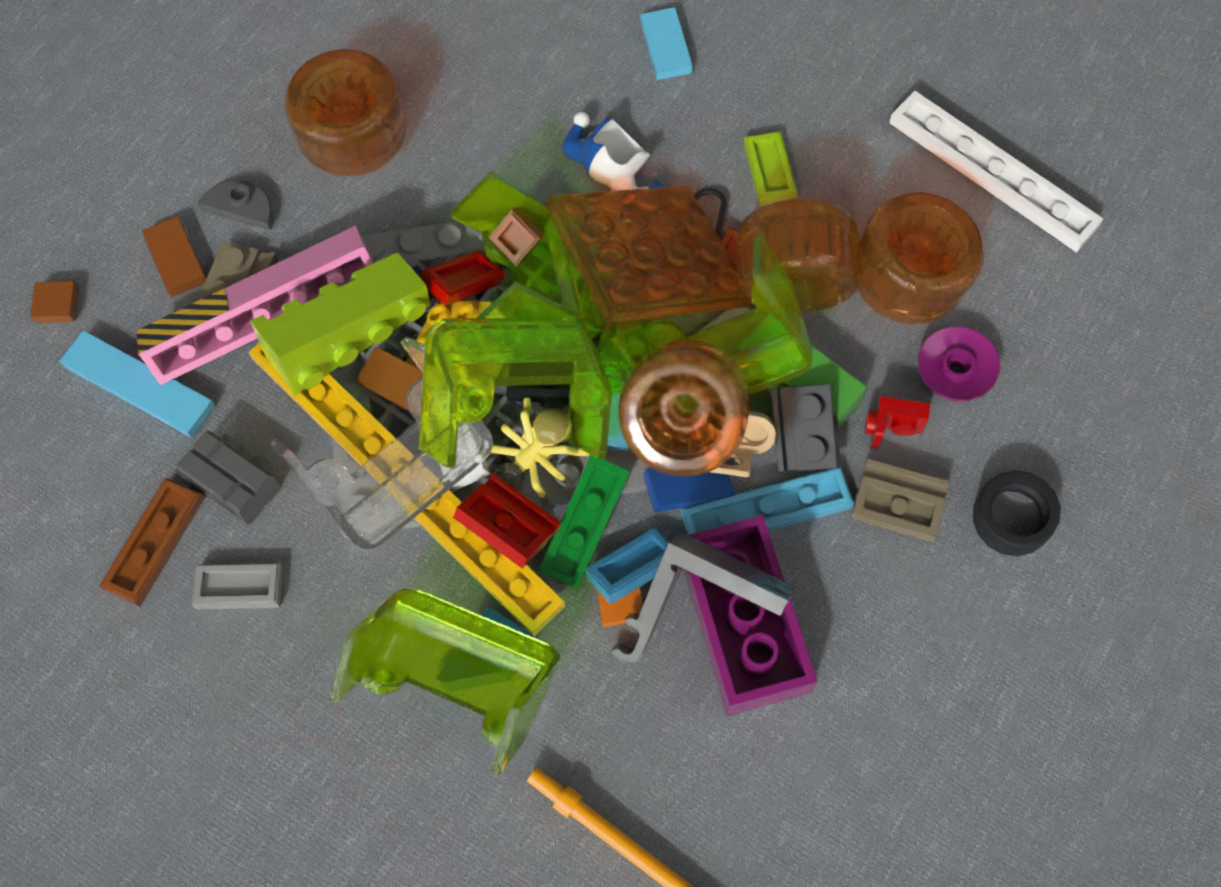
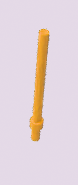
[527,767,694,887]

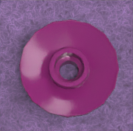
[918,327,1000,402]

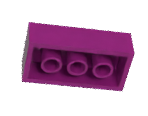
[683,515,817,716]

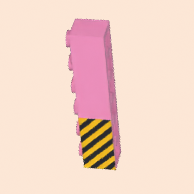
[136,225,375,385]

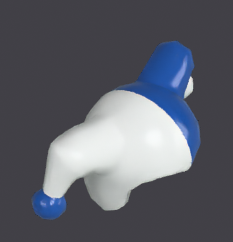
[562,112,664,207]

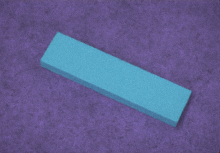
[59,330,215,438]
[680,467,854,535]

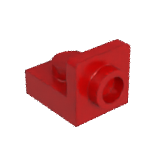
[864,396,931,449]

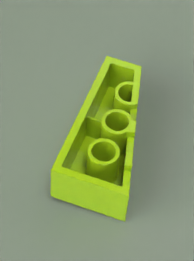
[250,252,430,395]

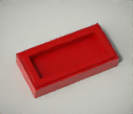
[420,249,505,307]

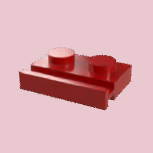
[453,473,562,569]

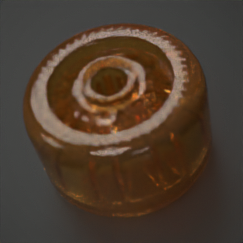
[285,49,407,177]
[851,191,984,325]
[737,198,861,314]
[618,339,751,477]

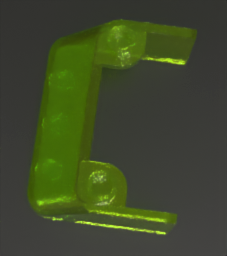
[450,171,607,354]
[609,234,812,420]
[419,318,612,468]
[329,589,560,775]

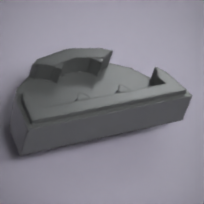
[198,180,274,230]

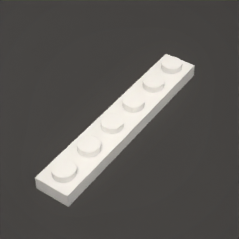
[889,91,1104,252]

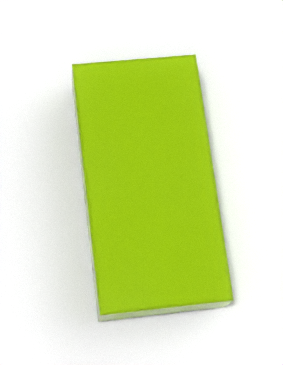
[743,131,798,208]

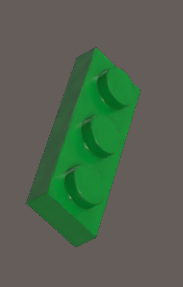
[539,454,630,589]

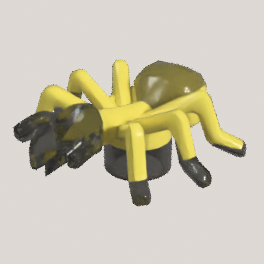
[482,396,592,506]

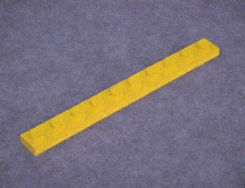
[248,343,565,637]

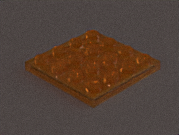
[546,186,754,323]

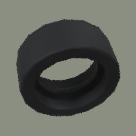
[973,470,1061,556]

